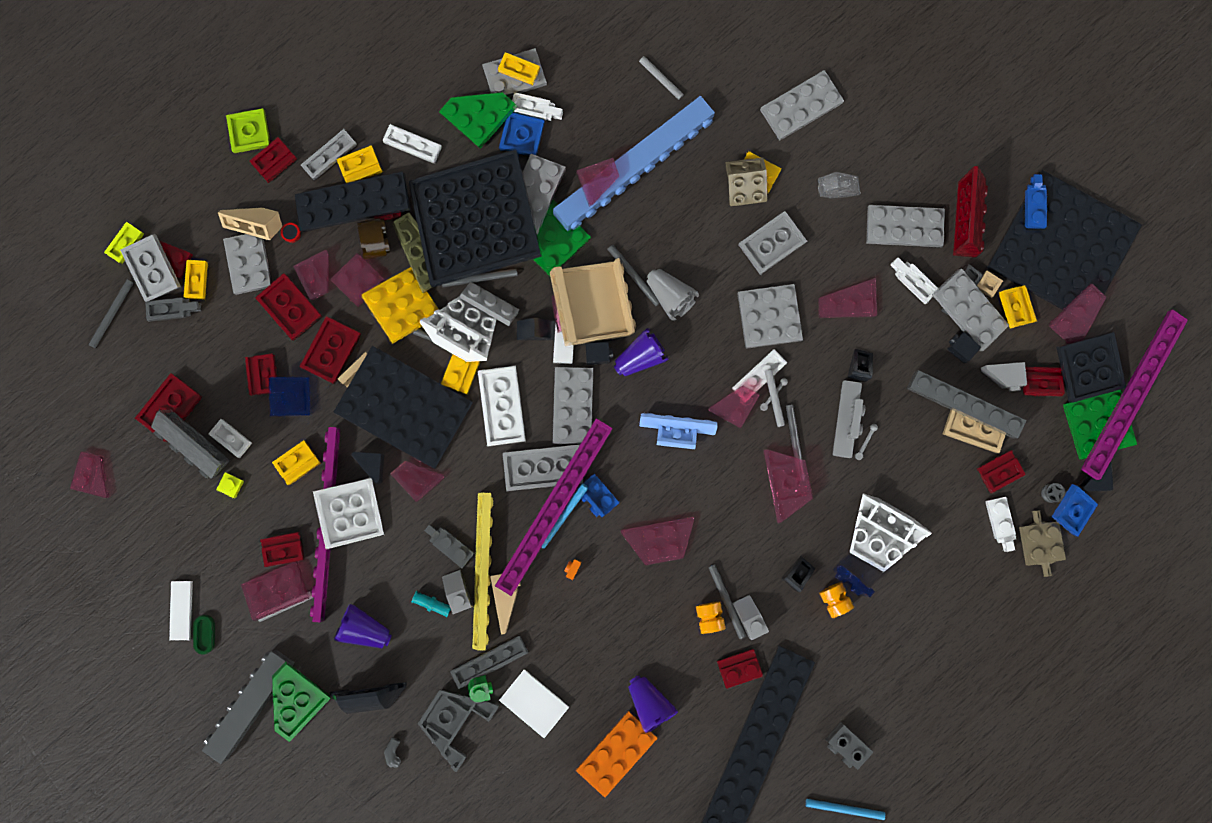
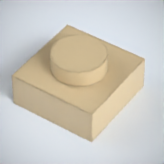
[977,271,1003,297]

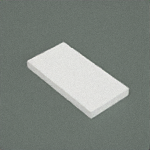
[478,366,526,447]

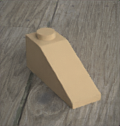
[218,208,282,240]
[490,574,521,635]

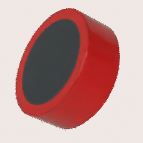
[281,223,301,243]

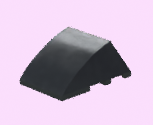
[329,682,407,714]

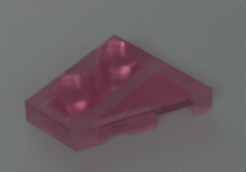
[576,158,619,207]
[709,385,760,428]
[391,461,444,503]

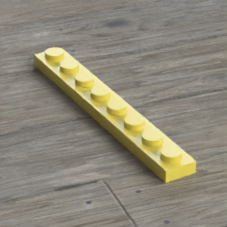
[472,493,493,650]

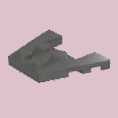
[418,689,499,772]

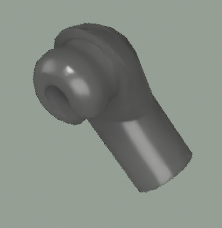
[384,737,401,768]

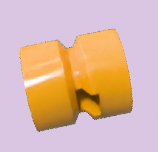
[819,582,854,618]
[696,602,726,634]

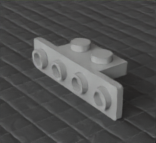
[832,380,865,458]

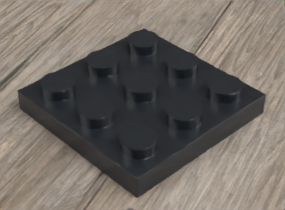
[1056,332,1126,403]

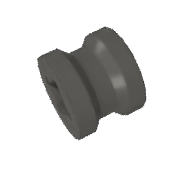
[1041,483,1066,503]

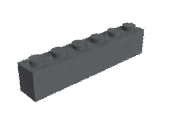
[906,370,1026,438]
[202,650,295,764]

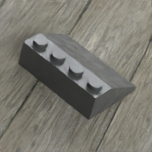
[151,410,230,479]

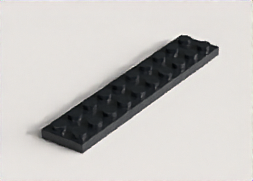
[701,645,815,823]

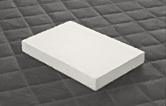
[499,669,569,738]

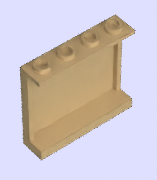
[550,258,636,346]

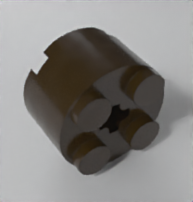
[357,218,390,260]

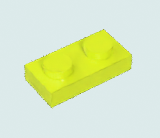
[104,222,144,264]

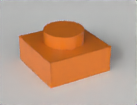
[565,559,582,580]

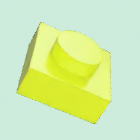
[216,472,244,498]

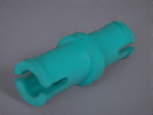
[411,591,451,617]

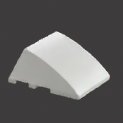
[420,296,496,362]
[850,493,932,572]

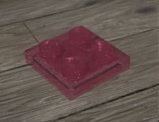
[330,253,385,307]

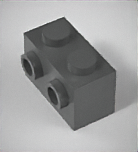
[825,722,873,770]

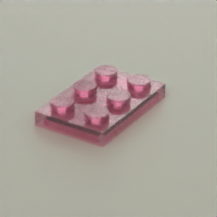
[241,562,309,621]

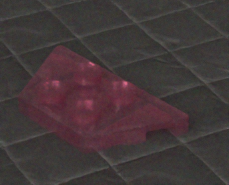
[764,450,813,523]
[621,517,694,565]

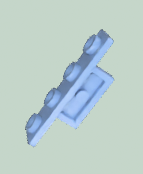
[639,413,717,449]

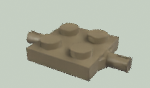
[1019,510,1066,577]

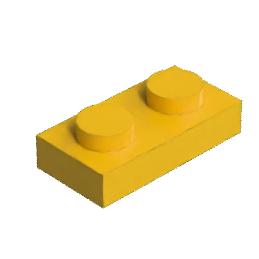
[498,53,540,85]
[184,260,208,300]

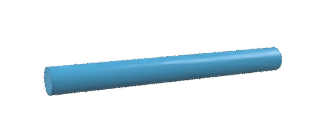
[542,483,588,548]
[806,799,885,820]

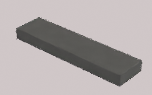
[450,635,529,689]

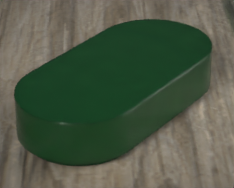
[193,615,215,655]

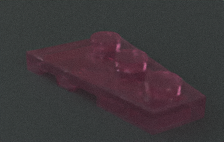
[818,278,877,318]
[1048,284,1106,344]

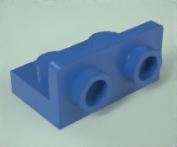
[577,474,619,518]

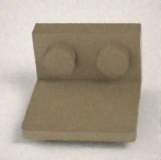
[725,158,767,206]

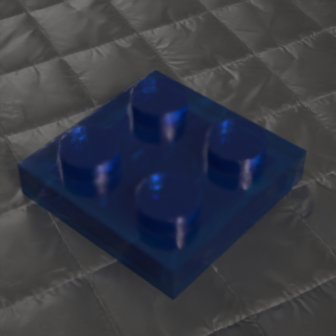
[269,377,310,416]

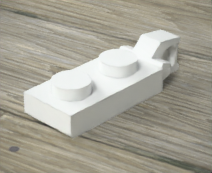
[512,93,563,121]
[890,258,938,304]
[986,497,1016,552]

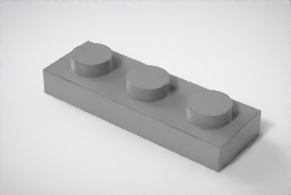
[301,129,357,181]
[460,282,519,326]

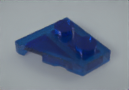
[833,564,875,597]

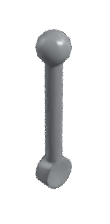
[760,378,788,411]
[855,424,878,460]

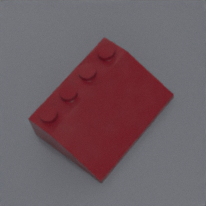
[953,166,988,257]

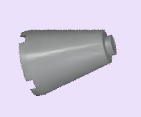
[647,269,699,321]

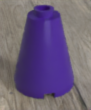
[614,328,669,376]
[334,604,392,649]
[628,675,678,733]

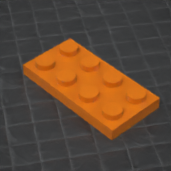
[576,710,658,797]

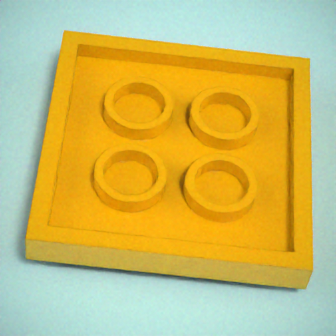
[362,267,439,344]

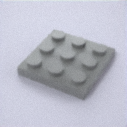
[737,284,803,349]

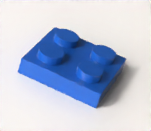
[499,113,545,156]
[1052,484,1098,537]

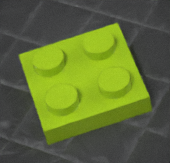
[226,108,270,153]

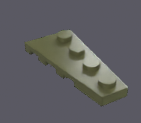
[393,213,432,293]

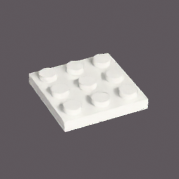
[313,478,384,549]

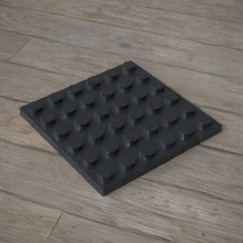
[409,149,542,287]
[986,170,1142,323]

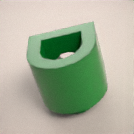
[468,675,493,702]

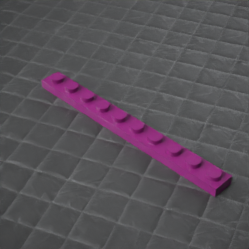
[1081,309,1188,480]
[495,419,613,596]
[310,427,340,622]

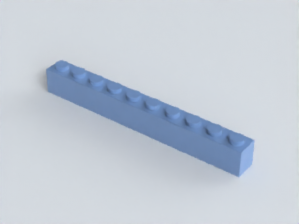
[553,96,715,232]

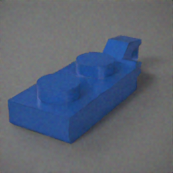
[1025,174,1047,229]

